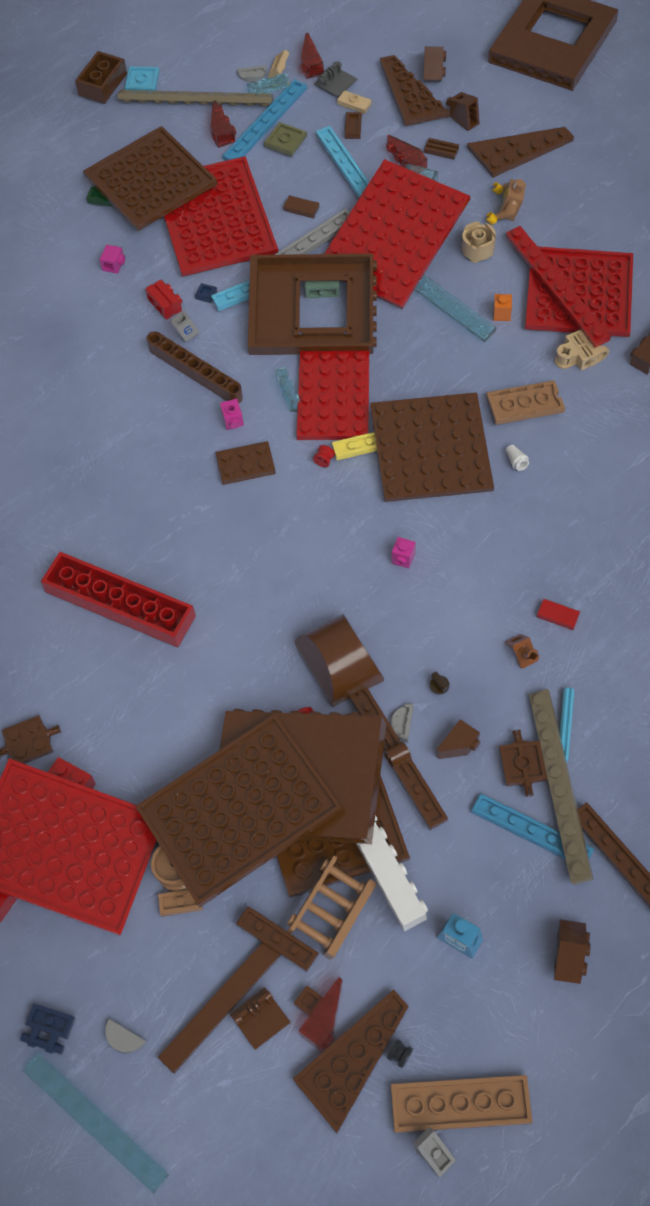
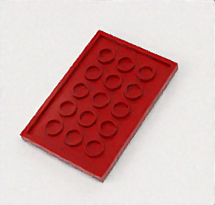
[297,351,370,440]

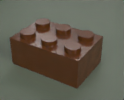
[75,51,127,104]

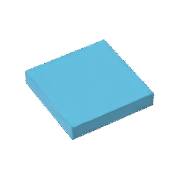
[125,66,160,91]

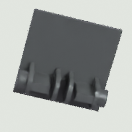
[314,61,358,97]

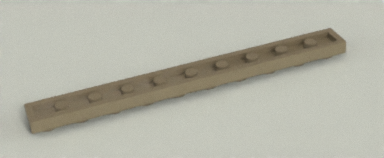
[118,90,273,106]
[529,689,594,885]

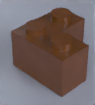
[423,46,446,81]
[554,919,591,984]

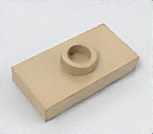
[268,49,289,81]
[337,90,372,114]

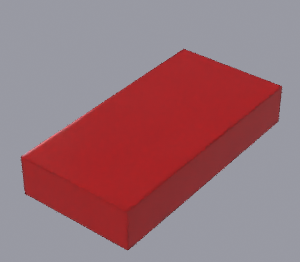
[537,599,580,630]

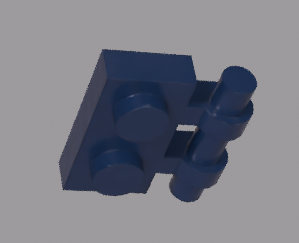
[20,1003,76,1054]

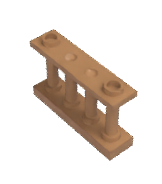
[287,856,377,960]

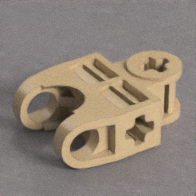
[555,330,609,370]

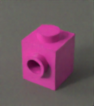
[99,245,125,274]
[220,399,244,430]
[392,537,416,569]

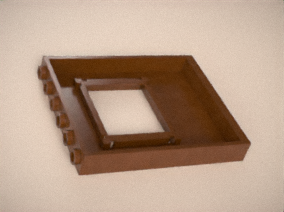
[488,0,619,91]
[248,253,377,355]

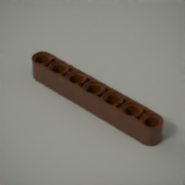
[146,331,243,403]

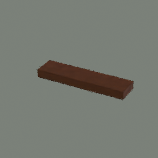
[236,906,319,972]

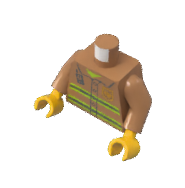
[486,179,526,225]

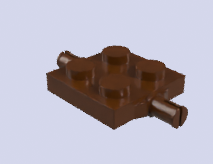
[0,715,61,764]
[499,730,547,797]

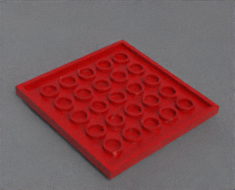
[525,246,633,337]

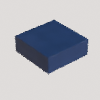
[195,283,217,303]

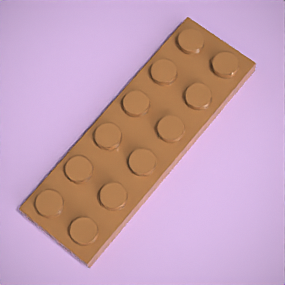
[391,1075,533,1133]

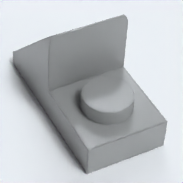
[413,1127,456,1177]

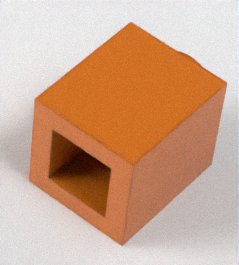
[493,294,512,321]

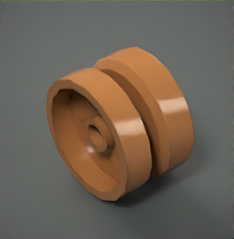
[151,846,187,892]

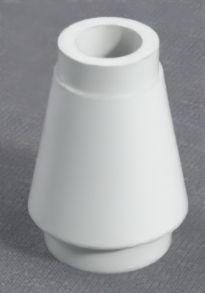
[506,445,529,471]

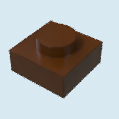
[294,986,325,1018]

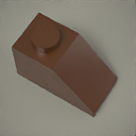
[436,719,481,759]

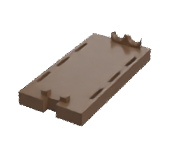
[486,380,565,425]

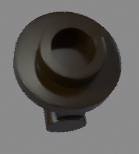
[430,671,450,695]

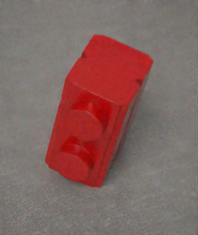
[145,279,182,320]

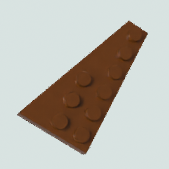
[380,55,451,126]
[467,127,574,178]
[293,990,409,1134]

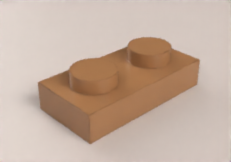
[158,889,203,917]

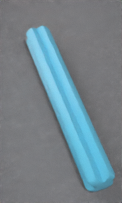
[560,687,574,762]

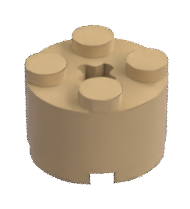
[461,222,496,263]

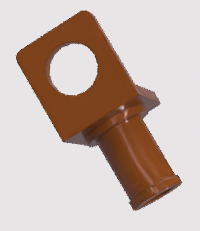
[505,634,539,668]

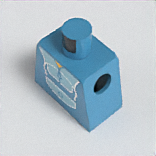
[437,913,483,959]

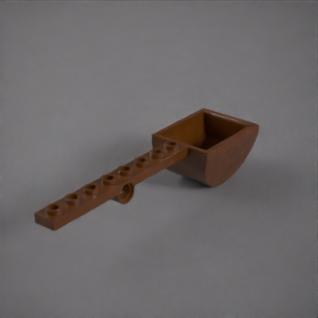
[295,614,448,830]

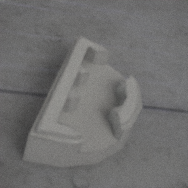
[237,65,267,82]
[391,704,414,743]
[105,1019,146,1054]

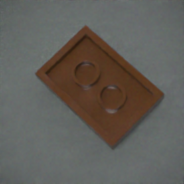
[215,441,276,485]

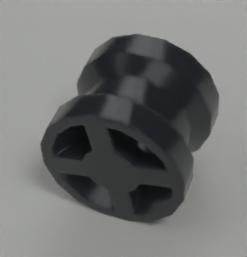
[387,1039,413,1068]

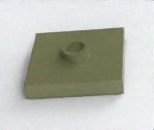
[264,122,307,156]

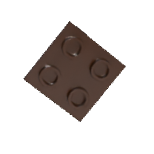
[230,987,291,1050]

